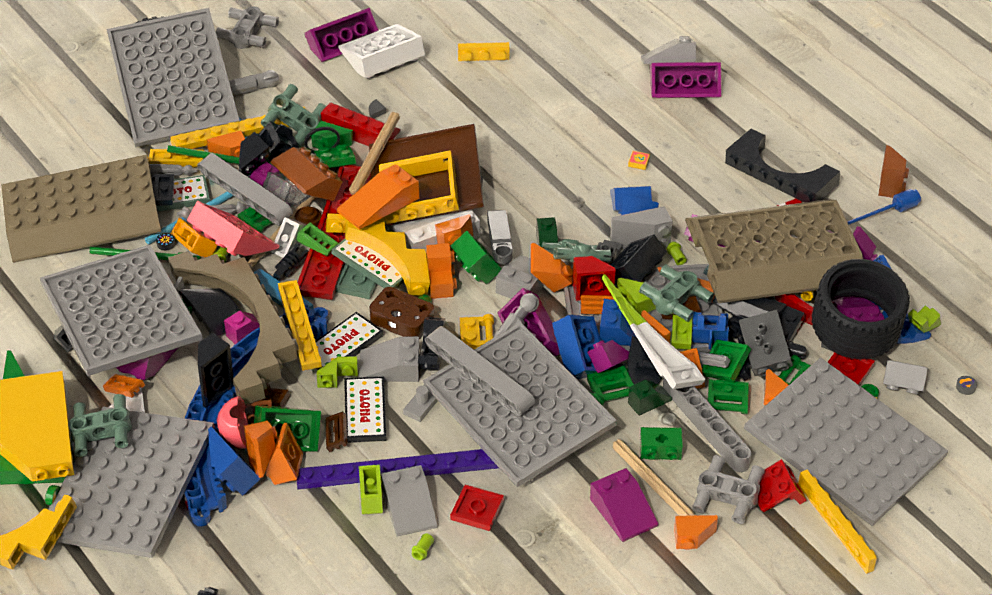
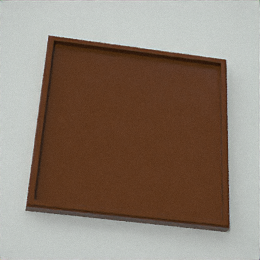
[369,124,484,226]

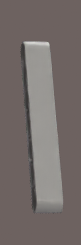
[197,153,293,226]
[425,326,535,416]
[663,378,751,472]

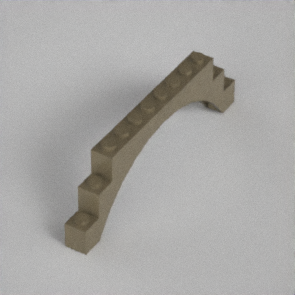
[168,251,299,405]

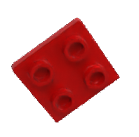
[758,459,807,512]

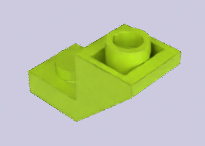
[908,305,941,333]
[317,357,358,388]

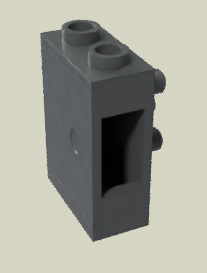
[739,310,793,377]

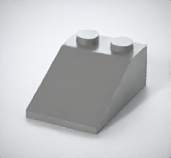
[641,36,696,64]
[610,206,672,249]
[496,255,544,299]
[359,337,419,382]
[381,465,437,537]

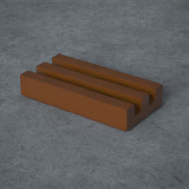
[325,411,348,452]

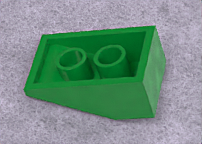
[254,405,321,452]

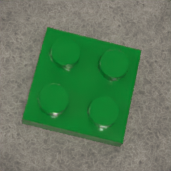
[314,144,356,168]
[702,340,751,382]

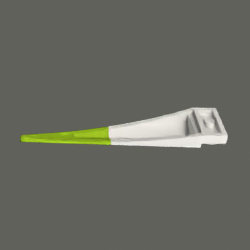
[602,274,705,389]

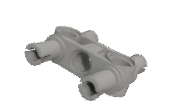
[216,6,279,49]
[692,455,765,524]

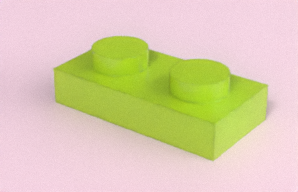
[671,315,692,349]

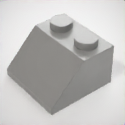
[883,360,928,394]

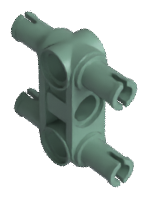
[261,84,326,148]
[541,239,611,263]
[639,264,714,322]
[68,394,132,457]

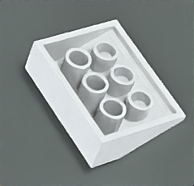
[338,24,425,78]
[388,210,480,251]

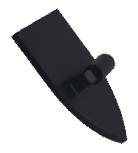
[627,336,662,385]

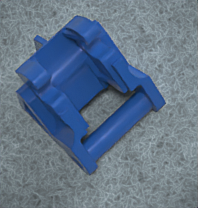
[692,312,729,349]

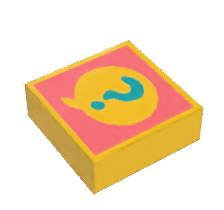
[628,151,650,170]

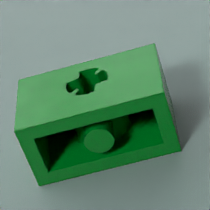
[640,427,683,460]

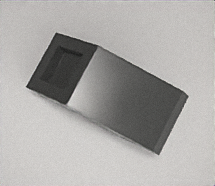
[596,239,622,262]

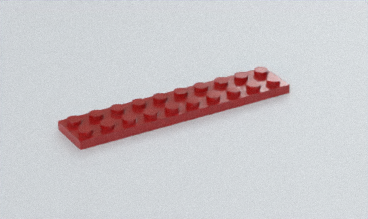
[297,165,371,300]

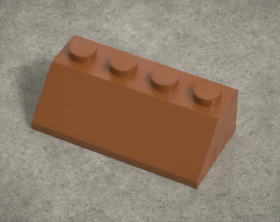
[271,147,343,201]

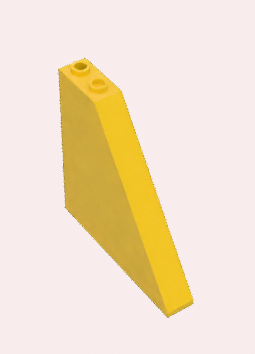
[0,371,74,481]

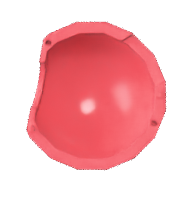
[217,396,249,448]

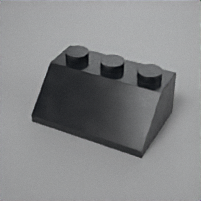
[610,234,667,285]
[198,333,234,408]

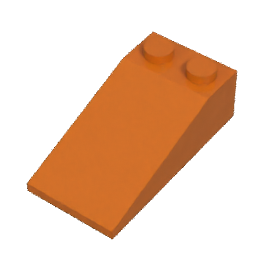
[337,164,420,230]

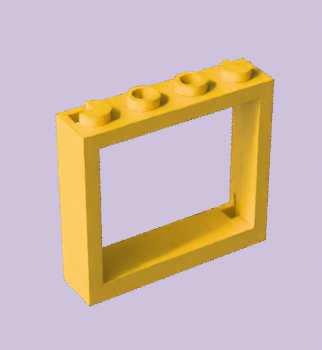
[379,150,459,224]

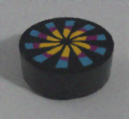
[156,233,175,251]

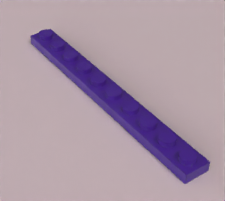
[296,449,499,490]

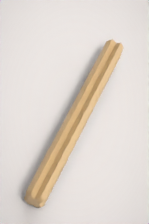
[349,112,400,195]
[613,439,696,516]

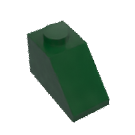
[536,217,558,249]
[628,380,672,416]

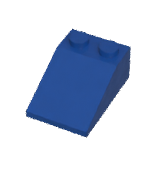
[208,427,261,496]

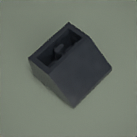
[239,132,269,177]

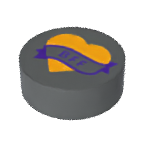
[956,376,977,395]

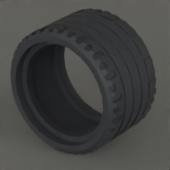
[811,259,910,359]

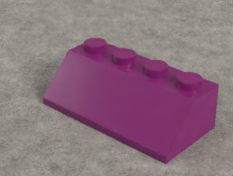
[304,8,379,62]
[650,62,721,98]
[497,288,560,357]

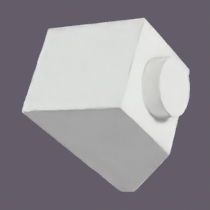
[270,217,306,258]

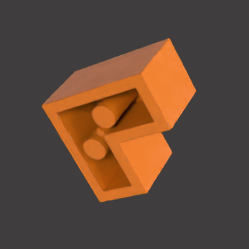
[426,243,457,299]

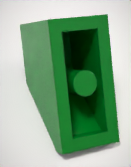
[311,121,353,149]

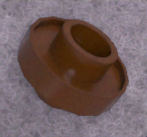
[294,206,322,227]

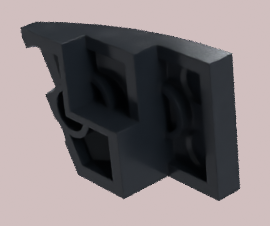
[179,288,241,336]

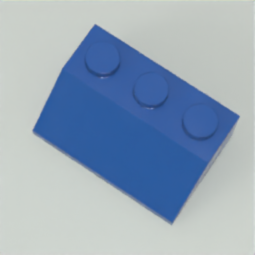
[552,315,609,379]

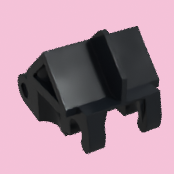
[259,121,299,163]

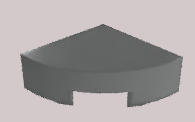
[369,99,386,118]

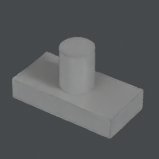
[403,385,438,422]

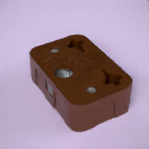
[369,287,434,339]

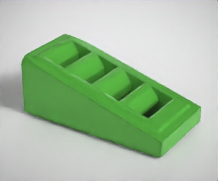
[296,223,339,256]

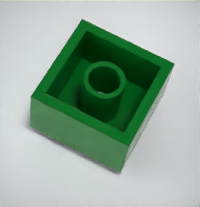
[450,231,502,285]

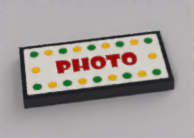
[315,312,384,370]
[344,377,387,443]

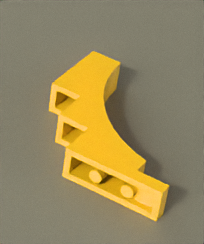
[326,214,430,295]
[0,495,77,570]

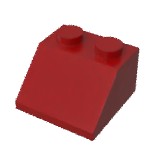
[572,256,615,301]

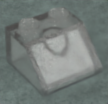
[263,172,311,208]

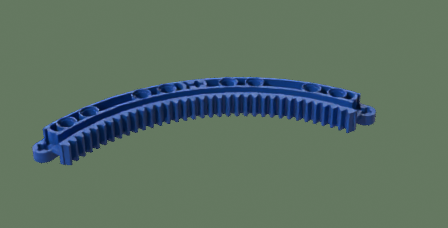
[183,304,329,526]

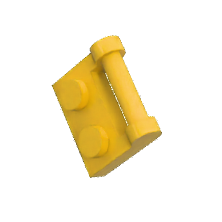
[459,314,494,350]

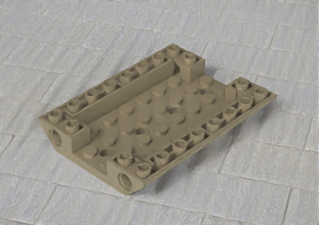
[685,200,862,303]

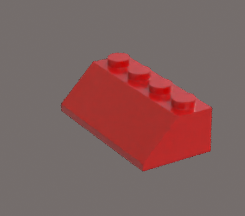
[321,102,400,146]

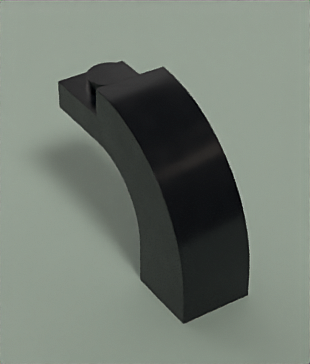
[418,317,446,370]

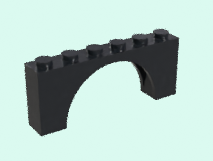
[725,128,840,203]

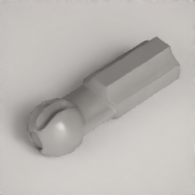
[229,70,279,96]
[493,293,539,338]

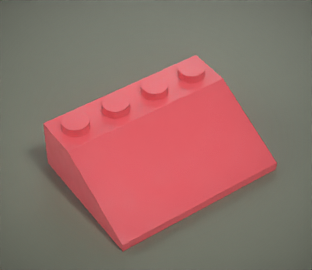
[187,201,280,256]

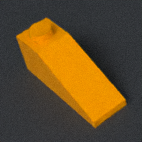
[170,218,217,258]

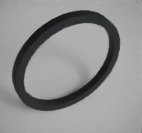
[304,127,340,154]

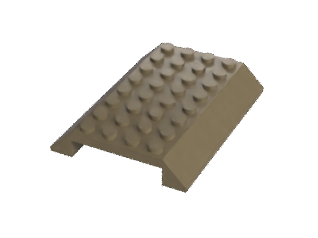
[1,155,161,263]

